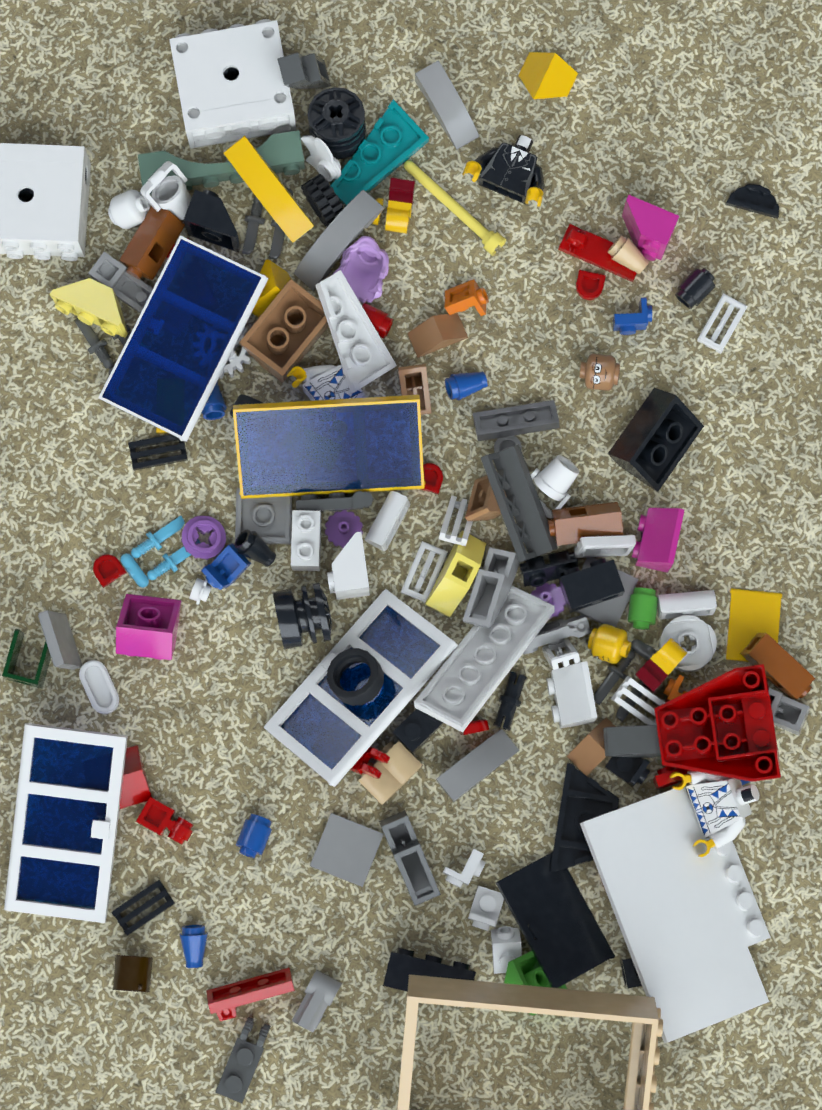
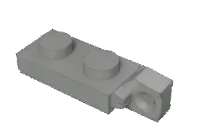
[523,614,591,654]

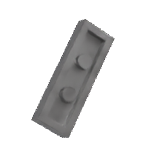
[473,400,560,441]

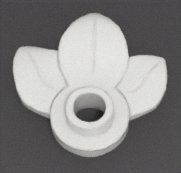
[301,135,341,181]

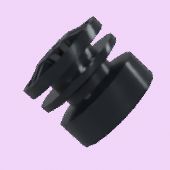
[307,87,366,159]
[272,583,332,650]

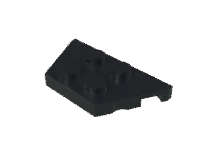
[550,763,619,872]

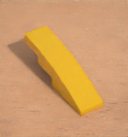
[223,135,314,243]

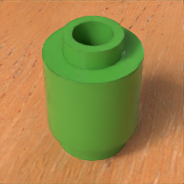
[628,588,658,630]

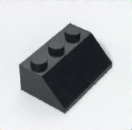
[608,388,704,492]

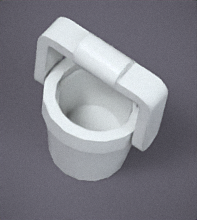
[140,161,192,220]
[531,455,579,518]

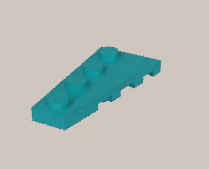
[331,99,429,207]

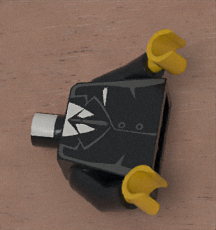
[462,135,545,207]

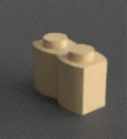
[358,741,423,806]

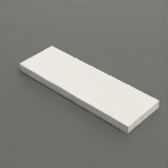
[414,586,555,732]

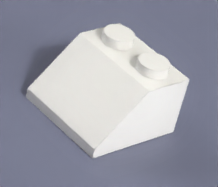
[327,532,370,600]
[546,661,597,729]

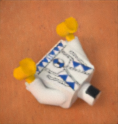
[286,364,365,441]
[669,771,759,857]

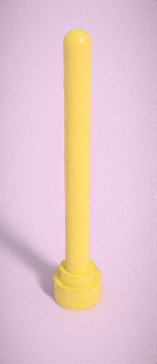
[404,160,506,256]

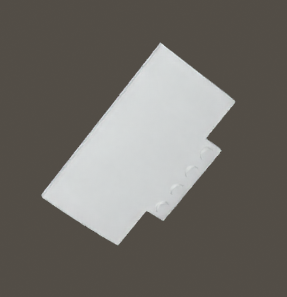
[580,787,771,1043]

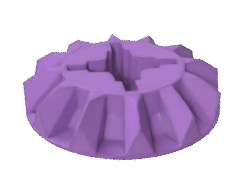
[181,516,226,560]

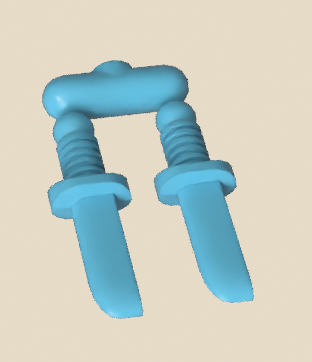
[120,516,200,588]

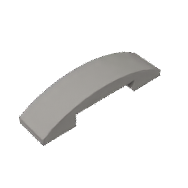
[293,190,384,291]
[88,252,193,338]

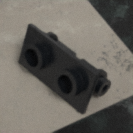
[519,550,578,587]

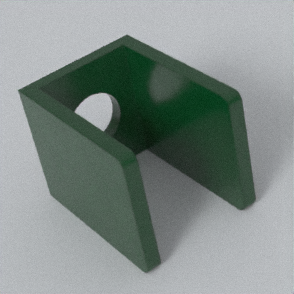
[2,629,51,689]

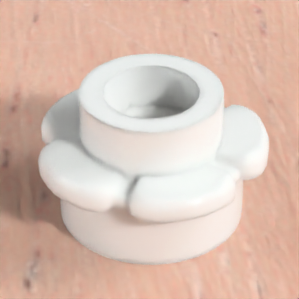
[189,578,212,605]

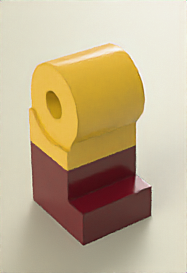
[385,178,415,234]
[635,638,687,692]

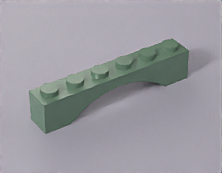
[138,130,305,195]

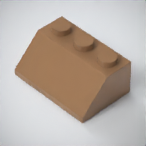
[239,279,329,383]

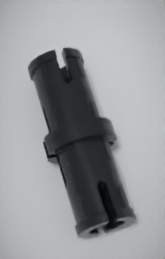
[493,672,527,731]

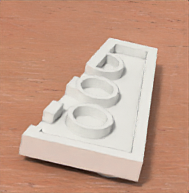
[315,270,397,394]

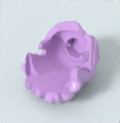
[333,236,389,303]

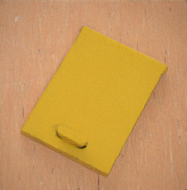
[726,588,783,662]

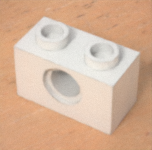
[291,510,321,571]

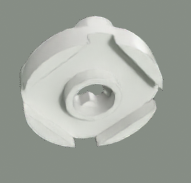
[659,615,717,672]

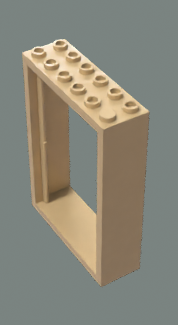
[397,975,663,1110]

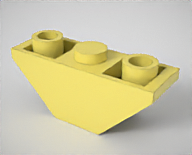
[50,278,128,338]
[425,530,486,617]

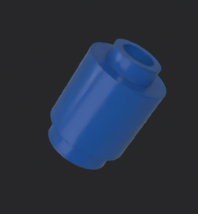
[236,814,272,858]

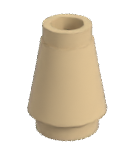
[608,235,649,274]

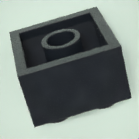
[183,190,241,253]

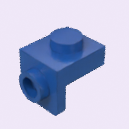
[612,297,652,335]
[201,543,251,590]

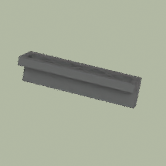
[481,445,558,562]

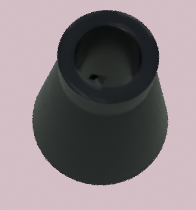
[234,529,276,567]

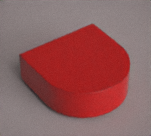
[576,270,606,300]
[420,463,443,495]
[93,554,127,588]
[460,719,489,735]

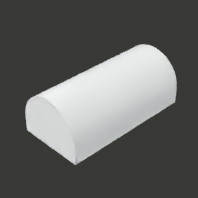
[364,491,410,551]
[657,590,717,620]

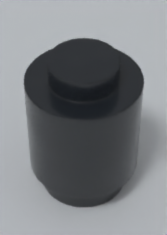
[675,268,715,309]

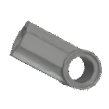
[292,970,342,1032]

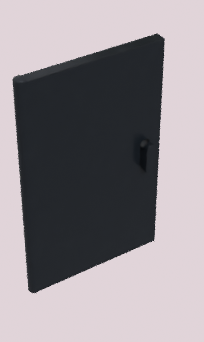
[496,851,615,988]

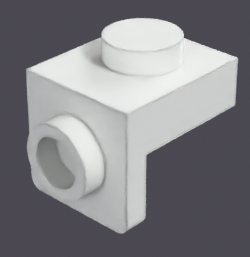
[443,849,486,888]
[491,926,522,974]

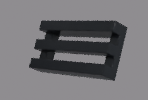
[128,435,188,471]
[112,880,175,936]

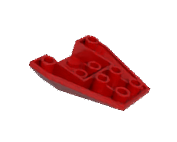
[654,664,781,782]

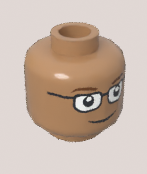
[580,354,620,391]

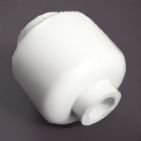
[108,190,150,229]

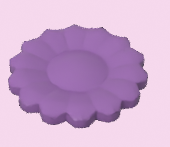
[325,510,363,548]
[531,583,566,619]

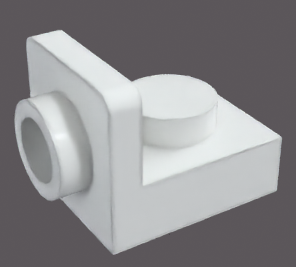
[468,886,504,931]

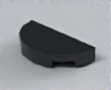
[725,184,779,219]

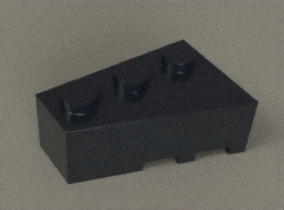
[383,948,476,992]

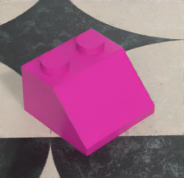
[622,195,679,261]
[632,508,685,573]
[116,594,181,660]

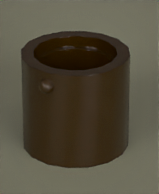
[112,955,153,992]

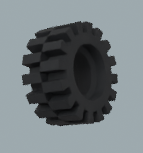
[301,174,344,227]

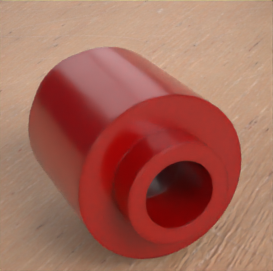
[362,303,394,339]

